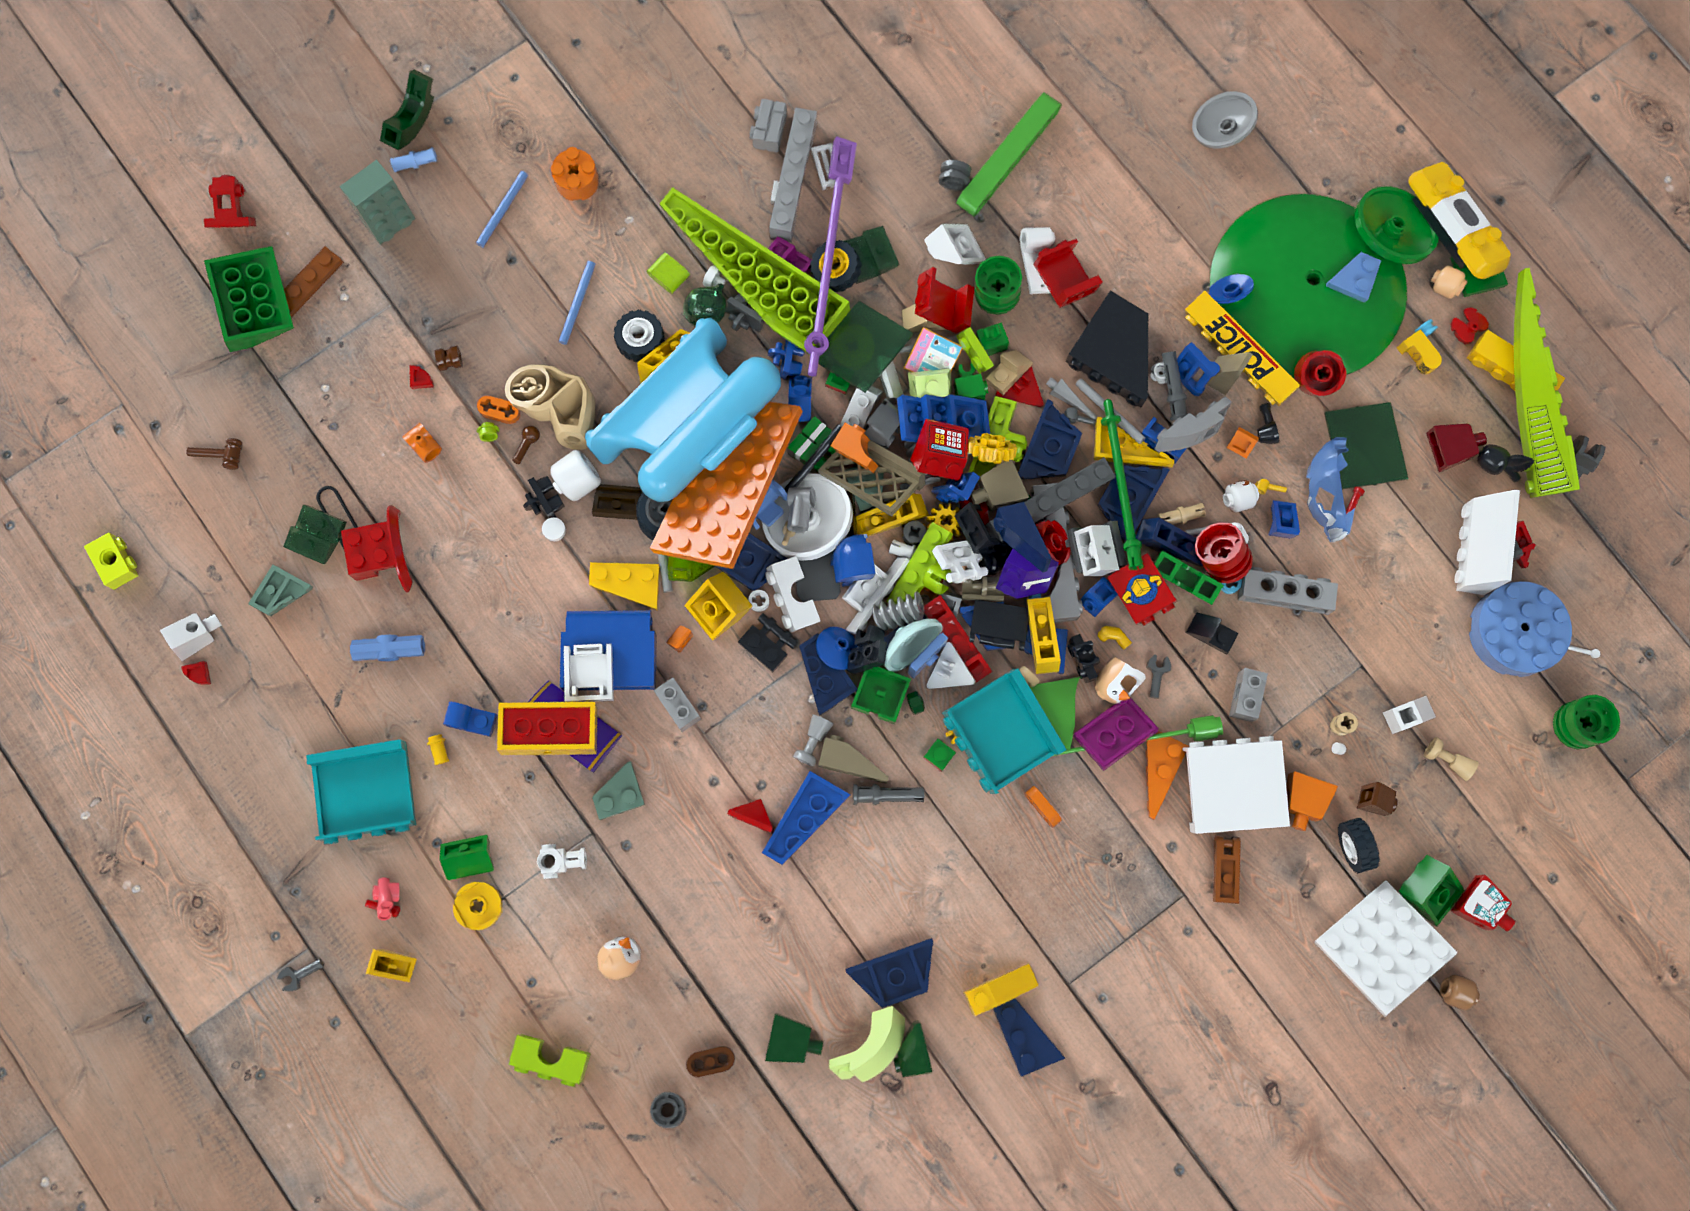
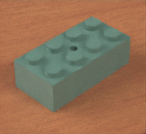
[339,159,415,245]

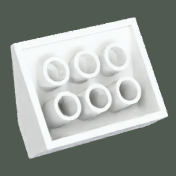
[1455,490,1520,595]

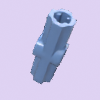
[350,635,425,661]

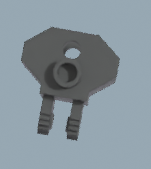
[1573,435,1606,479]

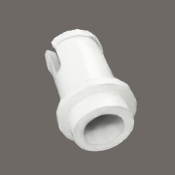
[889,539,917,560]

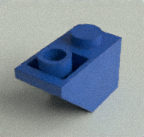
[788,375,812,422]

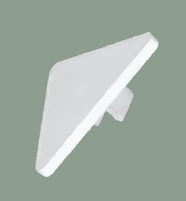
[926,642,975,689]

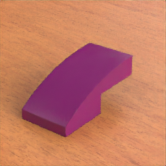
[768,236,812,274]

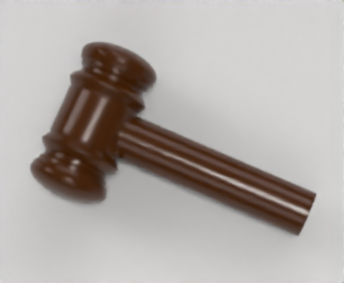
[186,438,243,470]

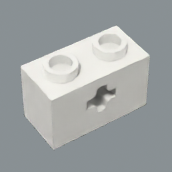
[1074,525,1119,576]

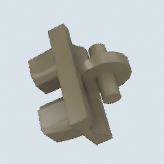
[962,576,1004,602]

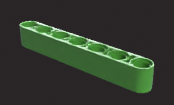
[956,92,1062,217]

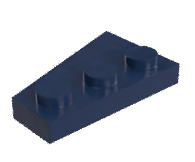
[799,633,857,716]
[993,998,1066,1077]

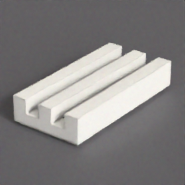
[811,143,844,190]

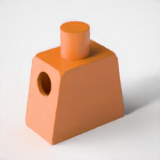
[1286,771,1338,831]

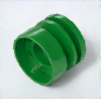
[974,255,1022,315]
[1553,695,1621,750]

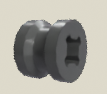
[903,521,926,547]

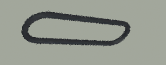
[316,486,358,549]

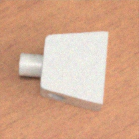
[160,613,222,661]

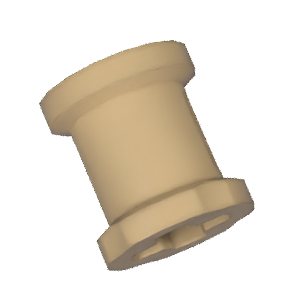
[1330,712,1358,736]

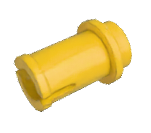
[427,734,449,765]

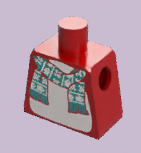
[1451,874,1516,932]

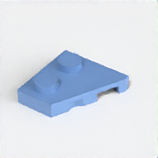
[1326,252,1381,302]

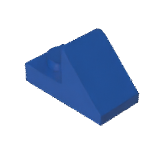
[1269,500,1300,539]

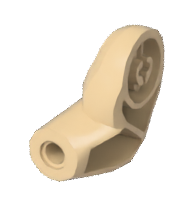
[505,365,595,450]

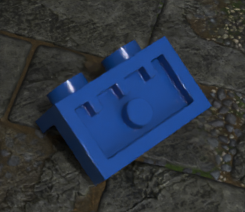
[931,472,980,504]

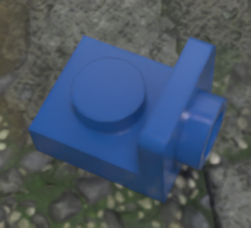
[1080,577,1118,617]

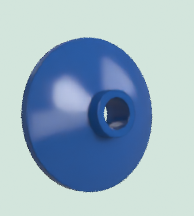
[1209,274,1254,304]
[816,627,858,670]

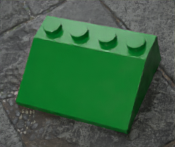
[204,246,294,352]

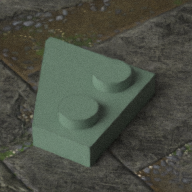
[248,565,313,617]
[592,761,645,820]

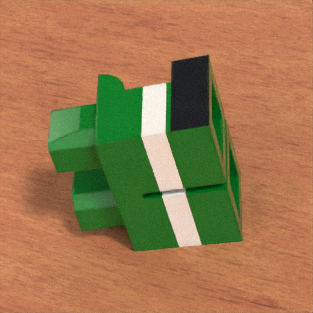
[787,416,836,471]

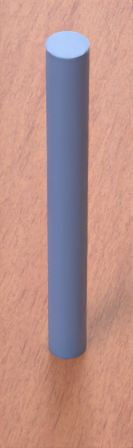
[476,171,528,248]
[558,261,596,345]

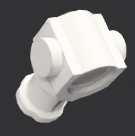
[537,844,587,879]

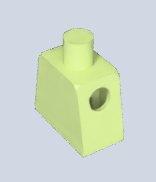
[908,369,952,398]

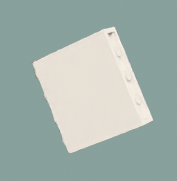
[1183,736,1290,834]

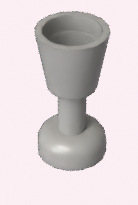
[793,715,834,767]

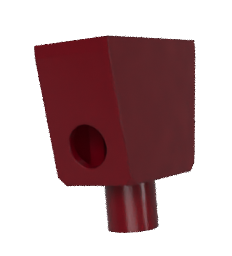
[1426,423,1487,472]

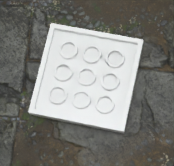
[1315,880,1458,1017]

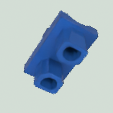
[768,340,805,379]

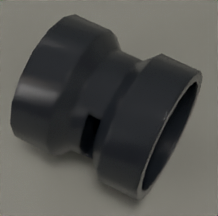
[978,552,1001,575]

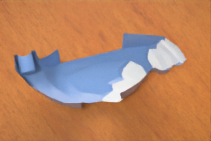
[1306,437,1355,542]

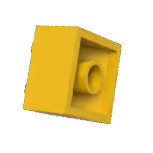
[684,572,753,641]

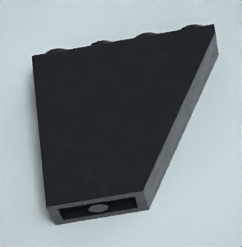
[1066,290,1149,408]

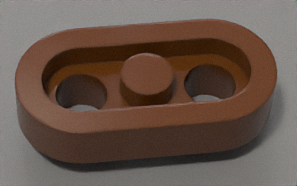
[686,1046,735,1077]

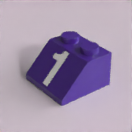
[996,549,1059,599]

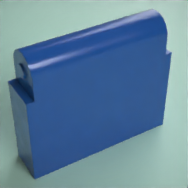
[560,610,657,691]

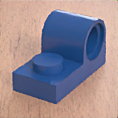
[443,701,497,737]

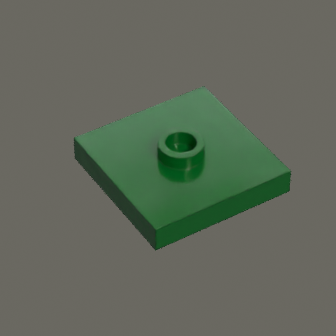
[1450,256,1508,297]

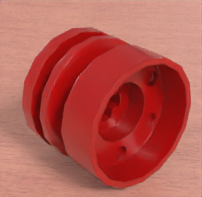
[1195,522,1253,583]

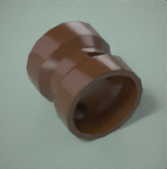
[435,345,463,371]

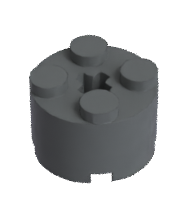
[864,398,900,449]

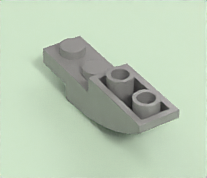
[1155,397,1232,452]

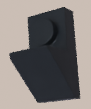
[1186,612,1239,655]

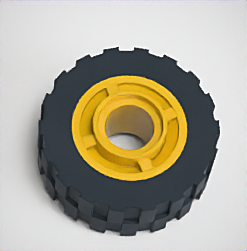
[810,240,862,292]

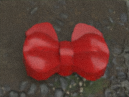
[1451,307,1489,344]

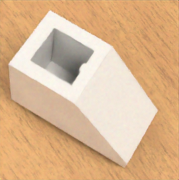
[1383,696,1436,734]

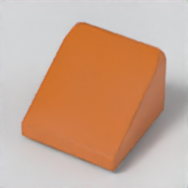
[666,626,693,653]

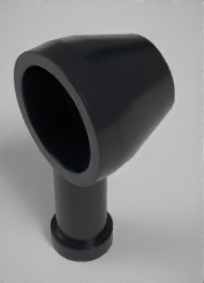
[1257,403,1280,444]

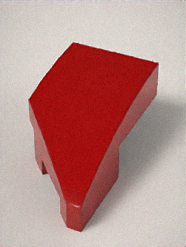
[1515,521,1536,568]

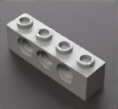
[1238,567,1338,615]

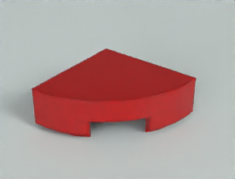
[410,365,434,389]
[181,661,211,685]

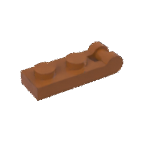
[1213,835,1241,904]

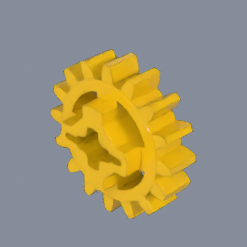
[968,433,1017,464]

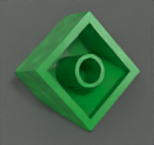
[1399,855,1465,927]

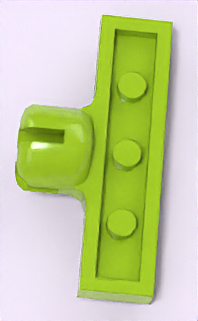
[968,396,1027,483]
[886,522,953,604]

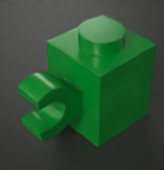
[976,322,1009,356]
[953,362,988,400]

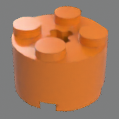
[551,147,598,201]

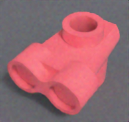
[372,878,399,921]

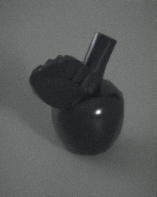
[1477,444,1534,482]

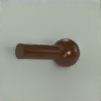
[512,426,540,464]

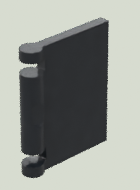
[969,599,1029,651]

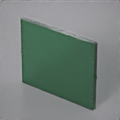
[818,301,913,393]
[1324,402,1409,490]

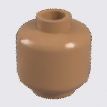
[1440,975,1480,1010]

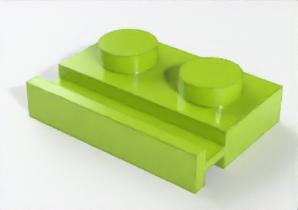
[956,327,994,374]

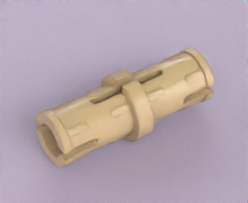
[1157,503,1206,525]

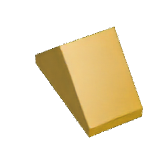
[366,949,417,983]

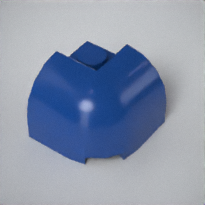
[830,534,875,587]

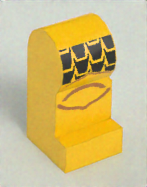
[1397,329,1442,374]

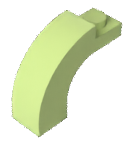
[829,1006,905,1082]

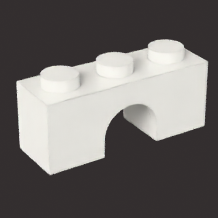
[766,556,820,633]

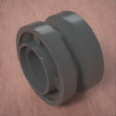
[938,160,971,191]
[650,1092,686,1129]

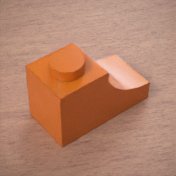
[830,423,878,473]

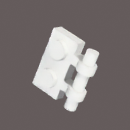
[932,541,988,584]

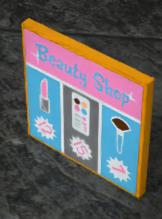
[903,327,963,372]

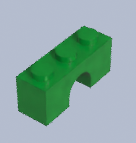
[1154,550,1224,605]

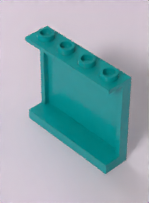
[942,668,1066,794]
[306,739,417,845]

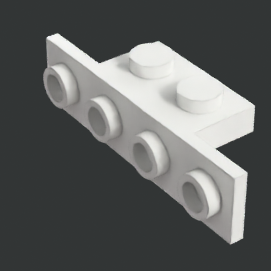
[842,557,910,634]

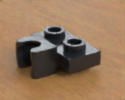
[847,625,887,674]
[1067,634,1100,683]

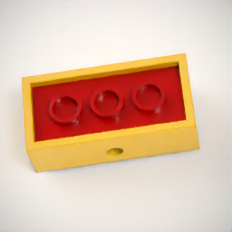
[497,702,597,755]

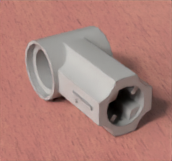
[787,487,816,533]

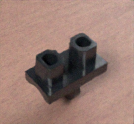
[523,476,565,518]

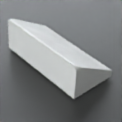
[876,356,904,404]

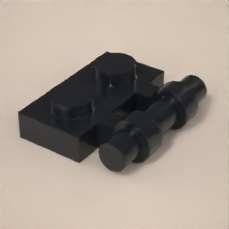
[738,613,798,673]

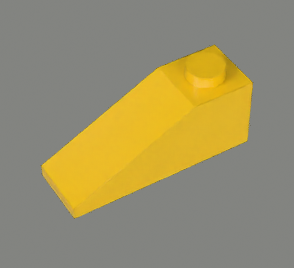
[637,329,690,384]
[856,494,928,537]
[1027,597,1061,674]
[963,963,1039,1016]

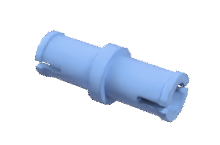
[390,147,438,172]

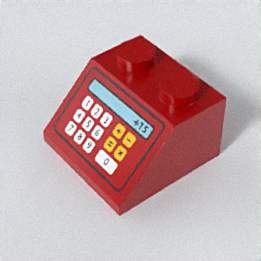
[910,419,969,480]

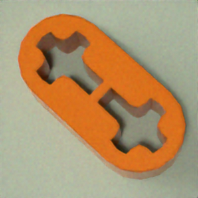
[477,396,521,424]
[1024,786,1062,828]

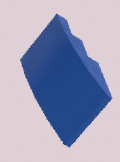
[897,394,990,442]

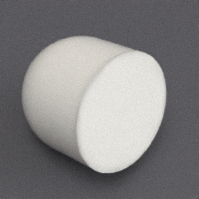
[1332,742,1346,755]

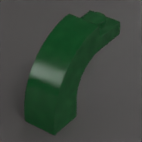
[380,69,434,151]

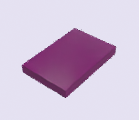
[1073,697,1159,771]

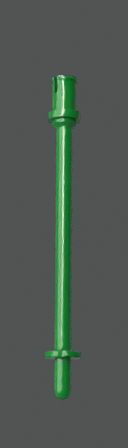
[1101,399,1144,570]

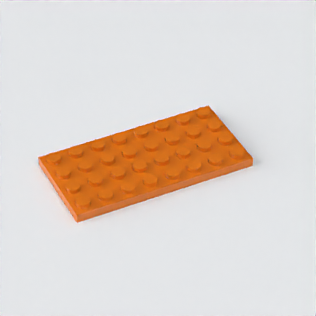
[650,402,803,569]

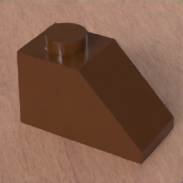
[1357,782,1398,816]

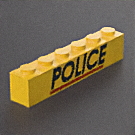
[1185,291,1300,407]

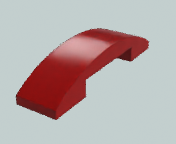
[924,595,993,683]

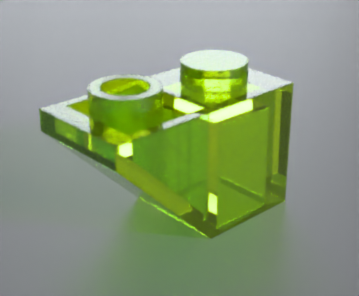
[668,556,714,582]

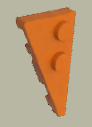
[1146,731,1189,820]

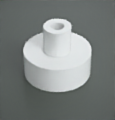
[703,265,726,290]

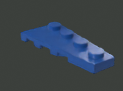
[762,771,851,865]

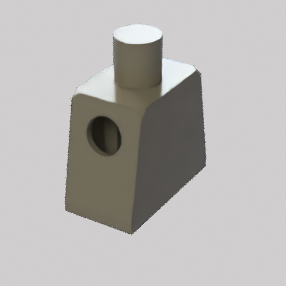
[970,460,1029,511]

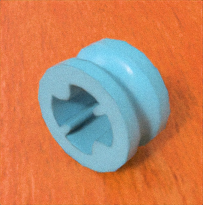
[1415,319,1438,337]
[1221,579,1242,594]

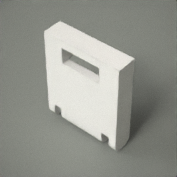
[564,644,614,702]

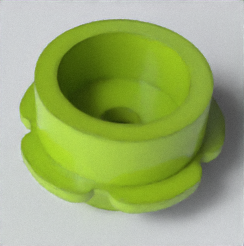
[477,422,500,442]

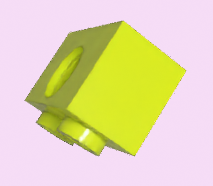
[84,533,139,590]

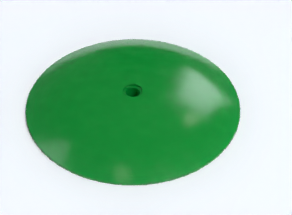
[1210,194,1407,378]

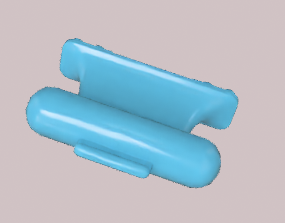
[585,318,781,502]

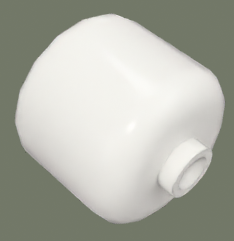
[550,450,601,501]

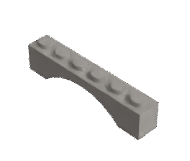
[769,108,817,242]
[1030,483,1083,623]

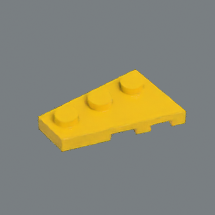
[589,562,660,611]

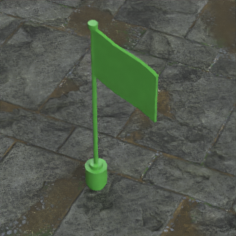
[1029,677,1223,756]

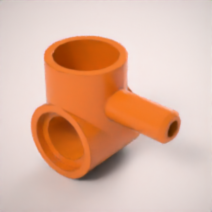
[402,422,442,463]

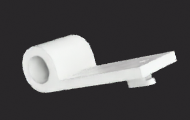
[1020,227,1055,294]

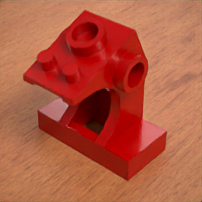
[204,175,256,228]

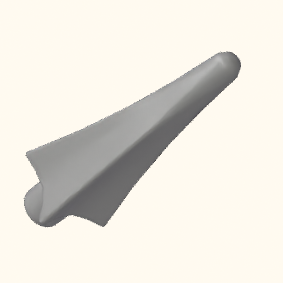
[1046,377,1097,420]

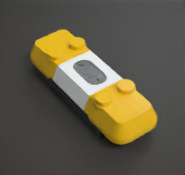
[1408,162,1511,279]

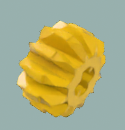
[926,503,961,542]

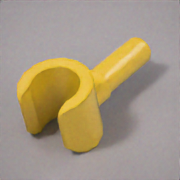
[1255,479,1287,495]

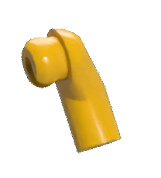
[1097,625,1132,650]

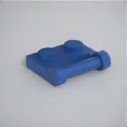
[1177,342,1220,396]

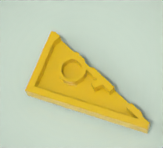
[1094,417,1175,468]

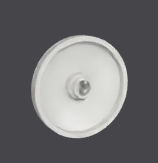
[762,473,853,561]

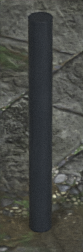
[784,425,842,494]

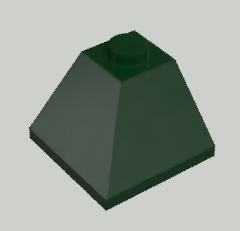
[893,1020,933,1078]

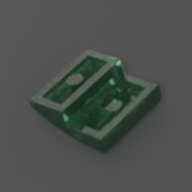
[843,226,899,284]
[283,505,347,564]

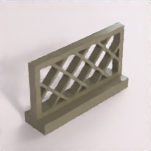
[819,440,925,517]

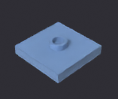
[908,632,948,679]

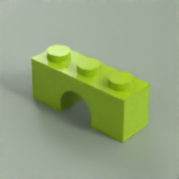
[508,1034,591,1087]

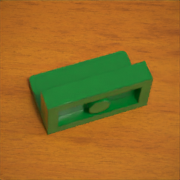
[439,834,494,880]

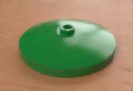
[1354,186,1439,264]

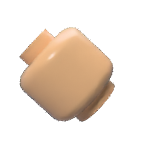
[1431,266,1467,299]

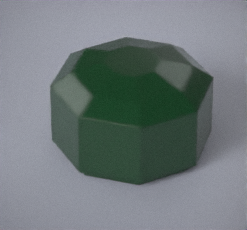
[906,691,925,715]

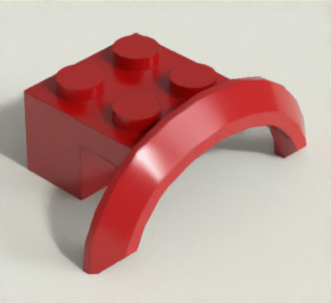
[341,505,413,593]

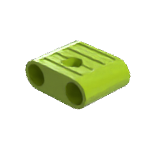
[646,252,690,294]

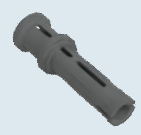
[1162,351,1189,421]
[853,784,924,805]

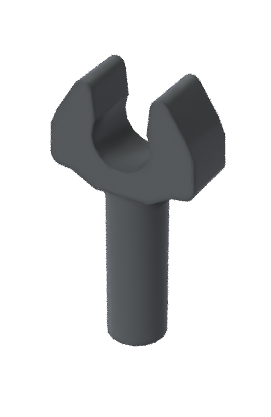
[1146,654,1171,699]
[277,959,324,991]

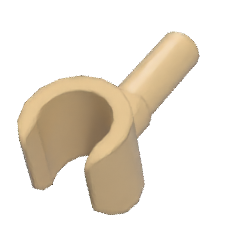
[782,521,796,546]

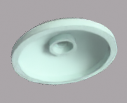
[885,619,942,672]

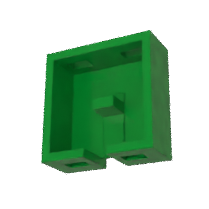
[851,667,911,725]

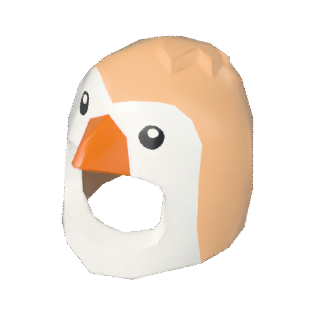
[1095,657,1146,704]
[597,937,641,981]

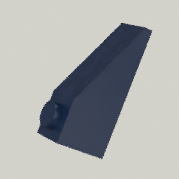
[993,502,1052,572]
[1136,518,1203,566]

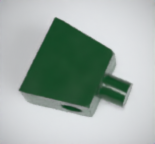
[765,1013,824,1063]

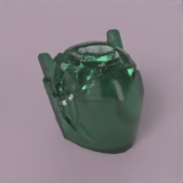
[683,283,726,327]

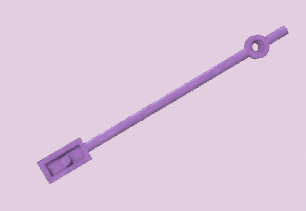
[804,136,857,377]

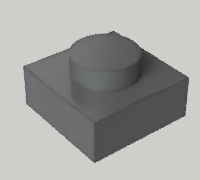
[938,591,962,617]

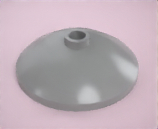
[1192,92,1258,149]

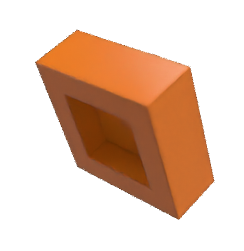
[1227,427,1259,459]

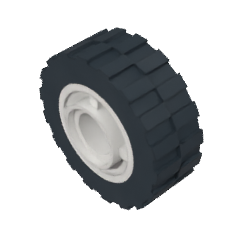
[614,310,665,362]
[1338,818,1380,874]

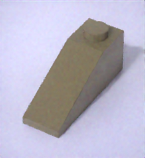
[1203,352,1253,395]
[818,735,888,784]

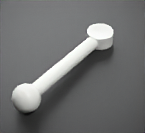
[1568,645,1600,658]

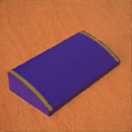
[528,680,622,773]

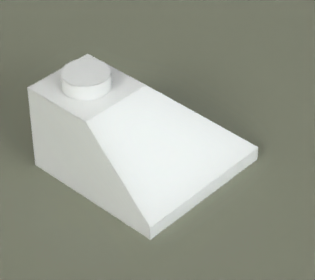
[924,224,986,264]

